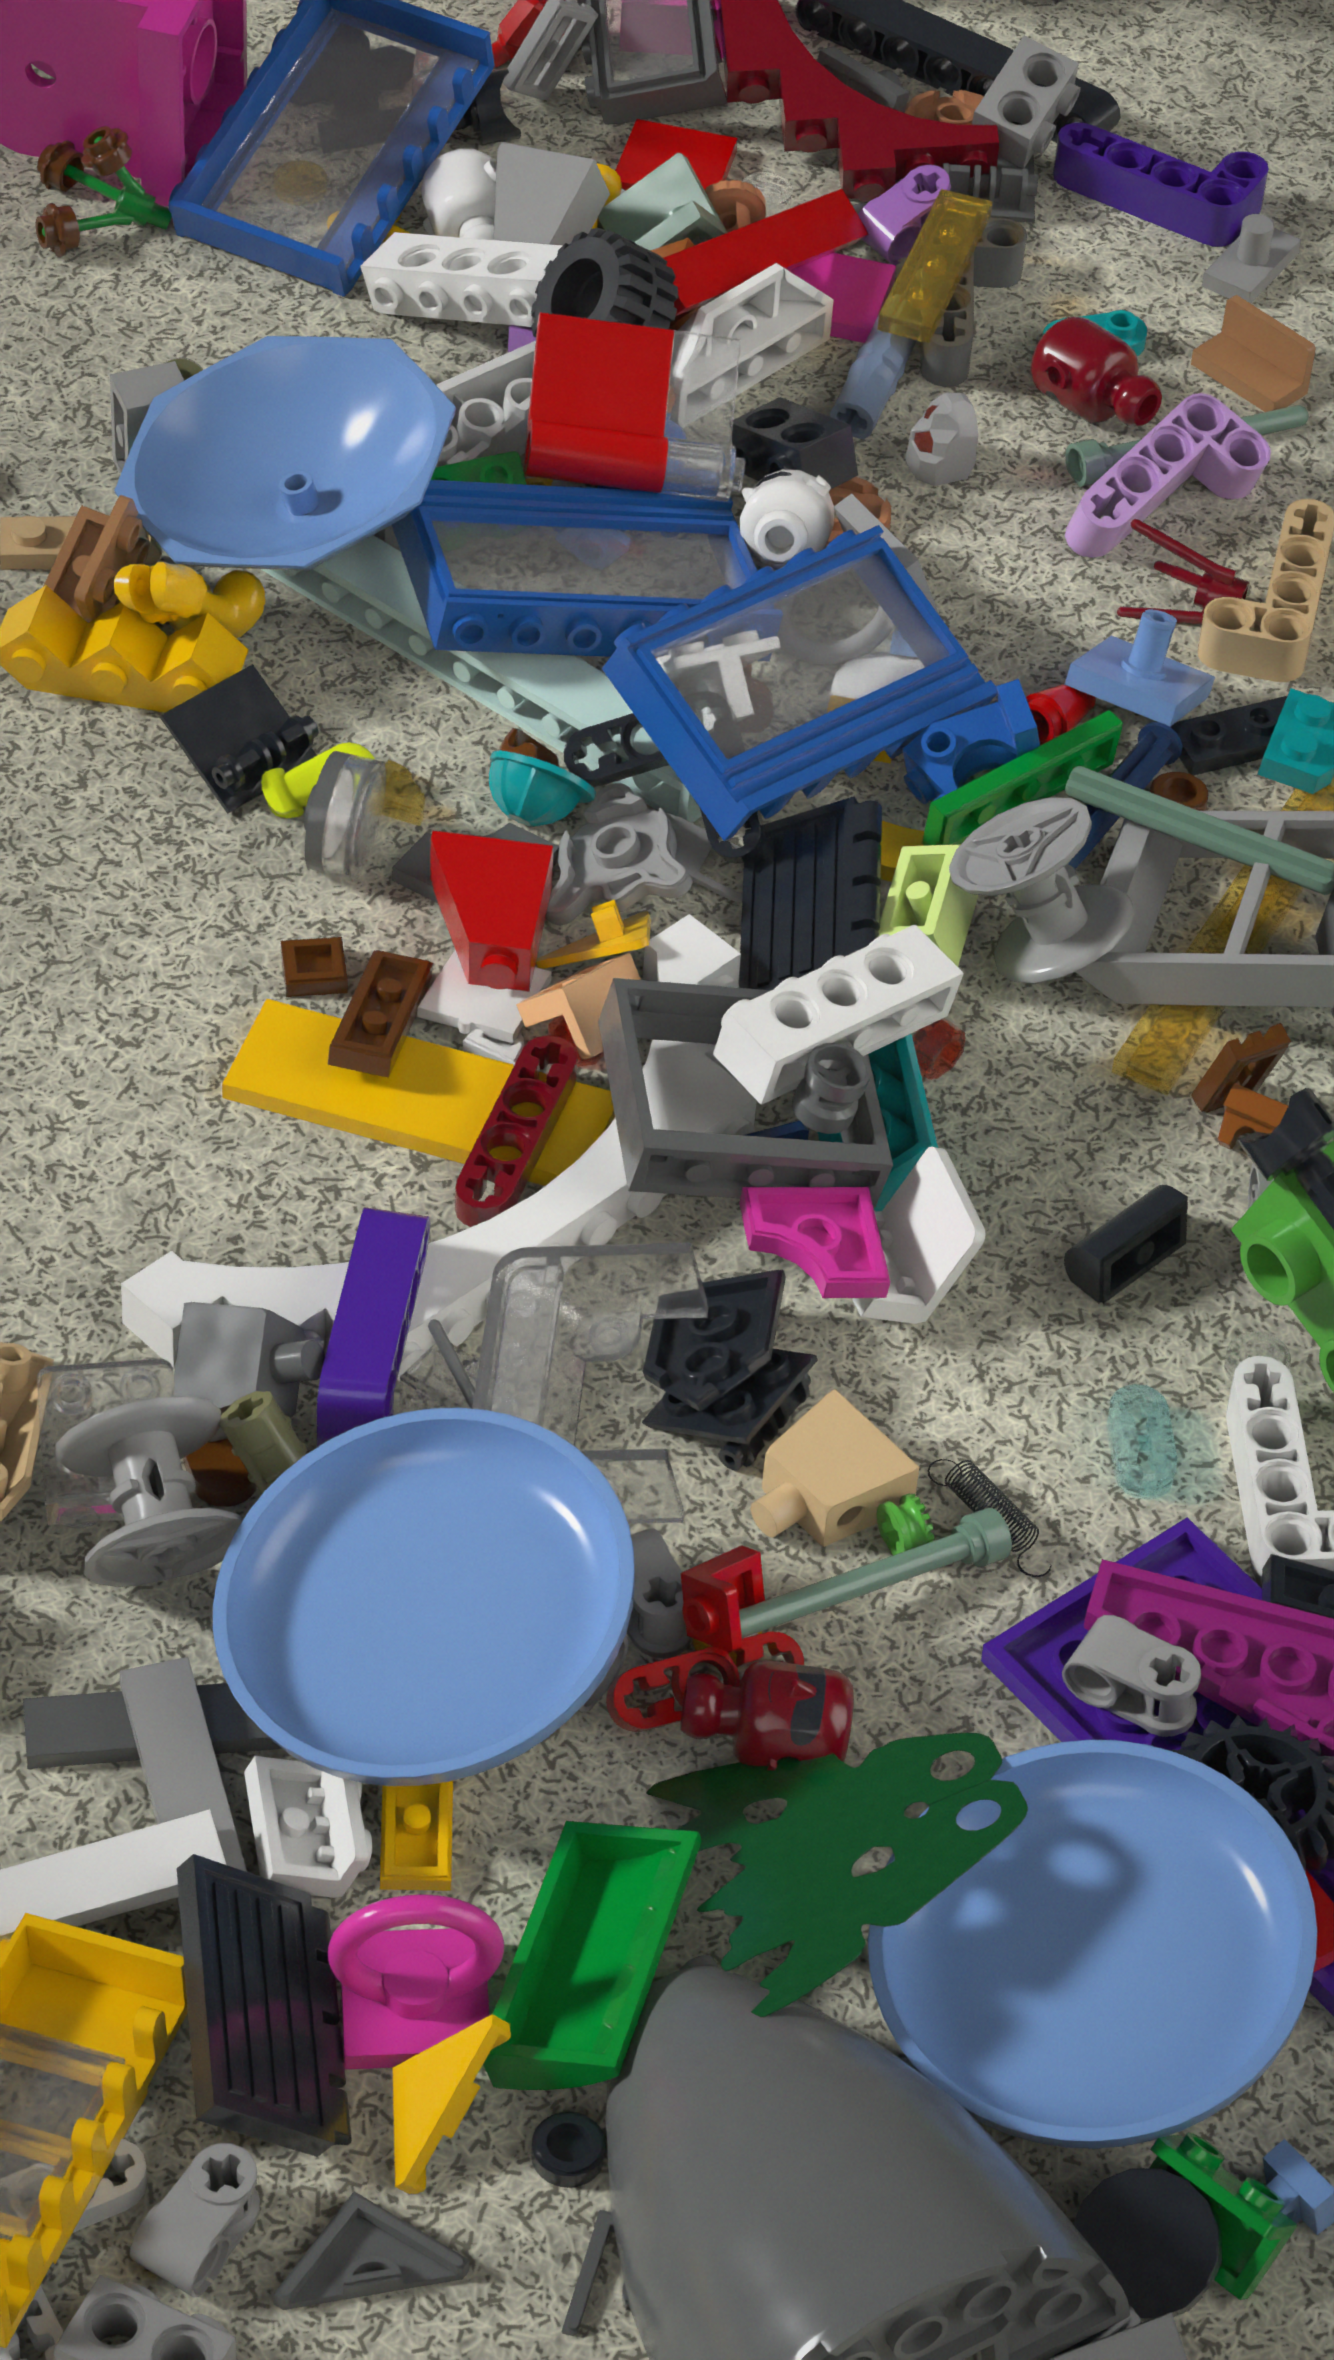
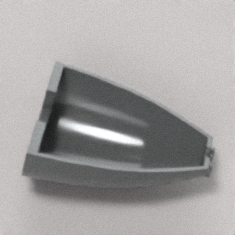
[605,1955,1130,2360]

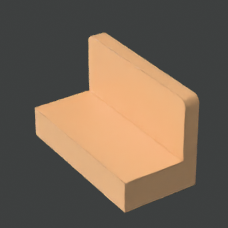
[516,952,641,1059]

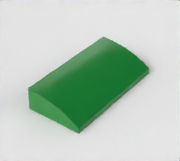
[483,1821,702,2090]

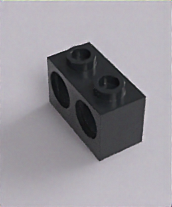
[729,397,858,490]

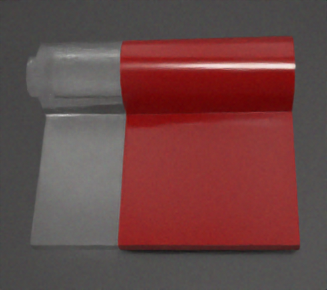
[523,312,745,502]

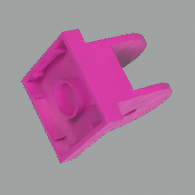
[0,0,247,207]

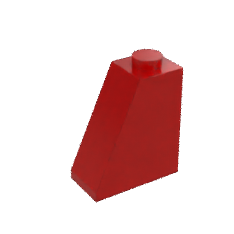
[430,830,553,992]

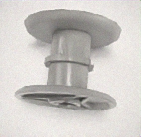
[949,797,1135,983]
[55,1396,243,1587]

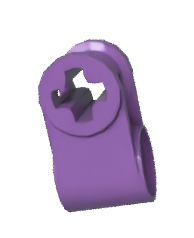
[858,165,957,265]

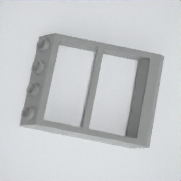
[1075,811,1334,1007]

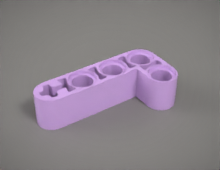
[1065,393,1271,557]

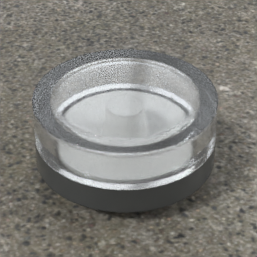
[304,751,386,880]

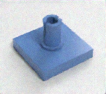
[1064,609,1215,727]

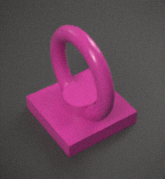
[328,1895,505,2070]

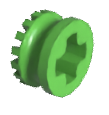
[876,1493,935,1555]

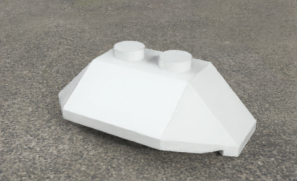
[669,263,834,429]

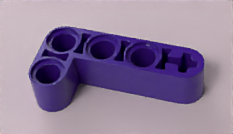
[1053,123,1269,247]
[317,1207,430,1447]

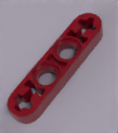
[455,1035,578,1227]

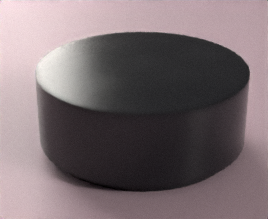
[531,2112,606,2188]

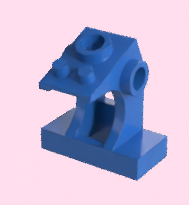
[902,679,1040,804]

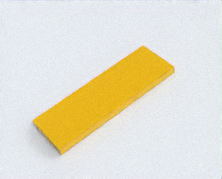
[222,998,615,1186]

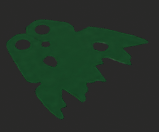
[646,1733,1028,2017]

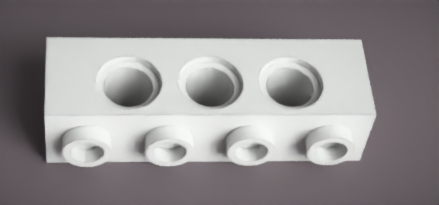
[361,232,563,327]
[713,924,964,1105]

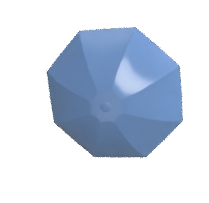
[114,336,456,571]

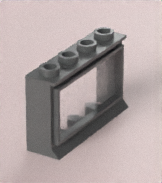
[577,0,727,125]

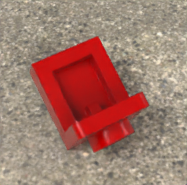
[680,1545,765,1653]

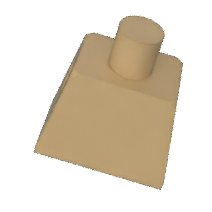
[750,1389,920,1547]

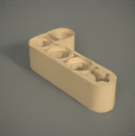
[1197,499,1334,682]

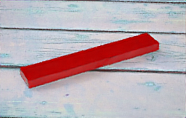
[663,189,869,316]

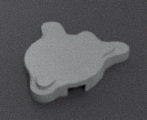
[546,783,693,926]

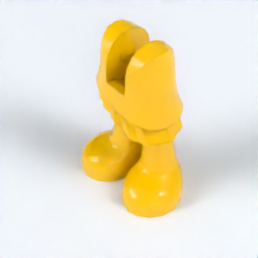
[114,562,266,638]

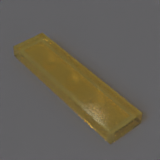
[877,189,993,343]

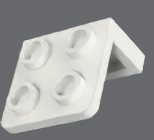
[852,1147,985,1324]

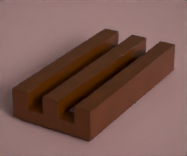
[1191,1023,1291,1113]

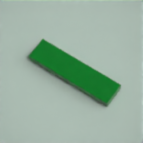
[922,710,1123,846]

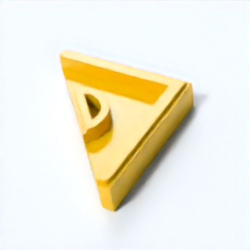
[392,2014,511,2194]

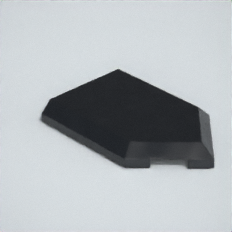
[643,1269,786,1412]

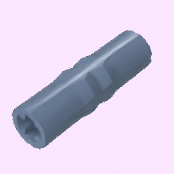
[830,303,922,439]

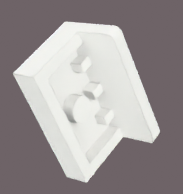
[244,1756,372,1898]

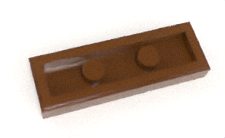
[328,950,433,1078]

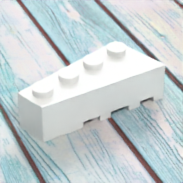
[436,341,536,467]

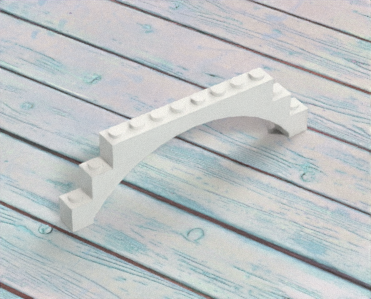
[121,914,757,1382]

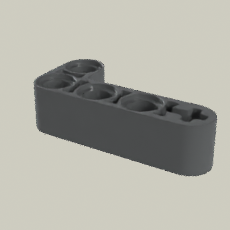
[920,215,1027,387]

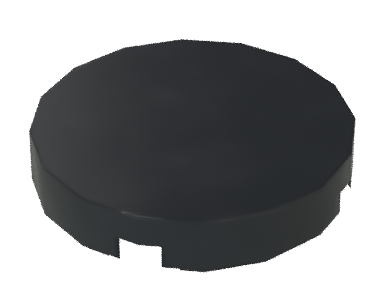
[1073,2168,1222,2322]

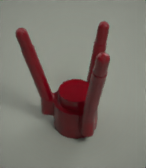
[1117,519,1250,625]

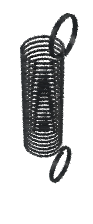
[927,1459,1052,1577]

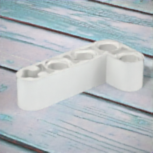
[1226,1356,1334,1588]

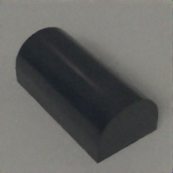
[1064,1185,1188,1304]

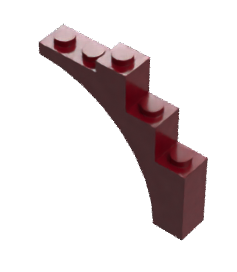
[718,0,999,202]

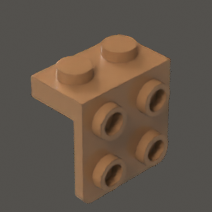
[43,495,150,622]

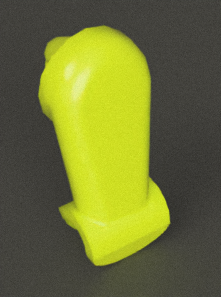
[261,742,378,818]

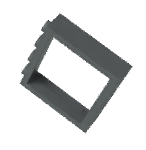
[598,978,893,1208]

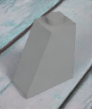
[494,142,610,245]

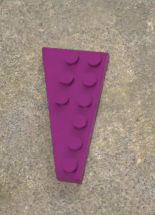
[1084,1559,1334,1757]

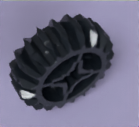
[1172,1715,1334,1877]

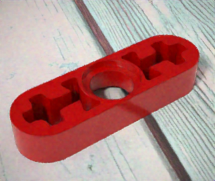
[606,1631,804,1732]

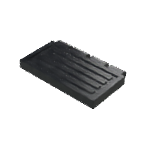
[739,796,882,990]
[176,1854,352,2157]

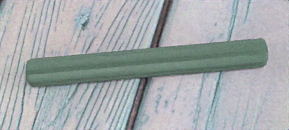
[1065,766,1334,895]

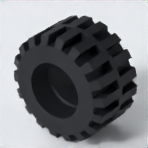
[531,228,678,337]

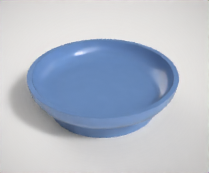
[213,1408,635,1786]
[868,1740,1317,2149]

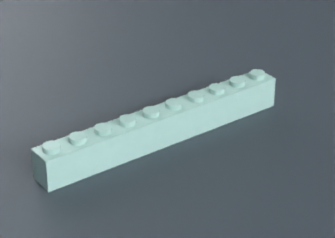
[261,535,702,823]

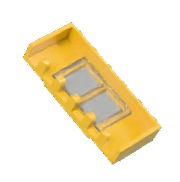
[0,1913,188,2348]

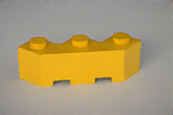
[0,585,249,713]

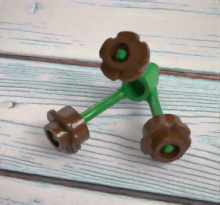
[35,126,172,257]

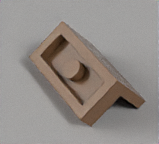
[1191,295,1316,412]

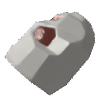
[906,393,978,486]

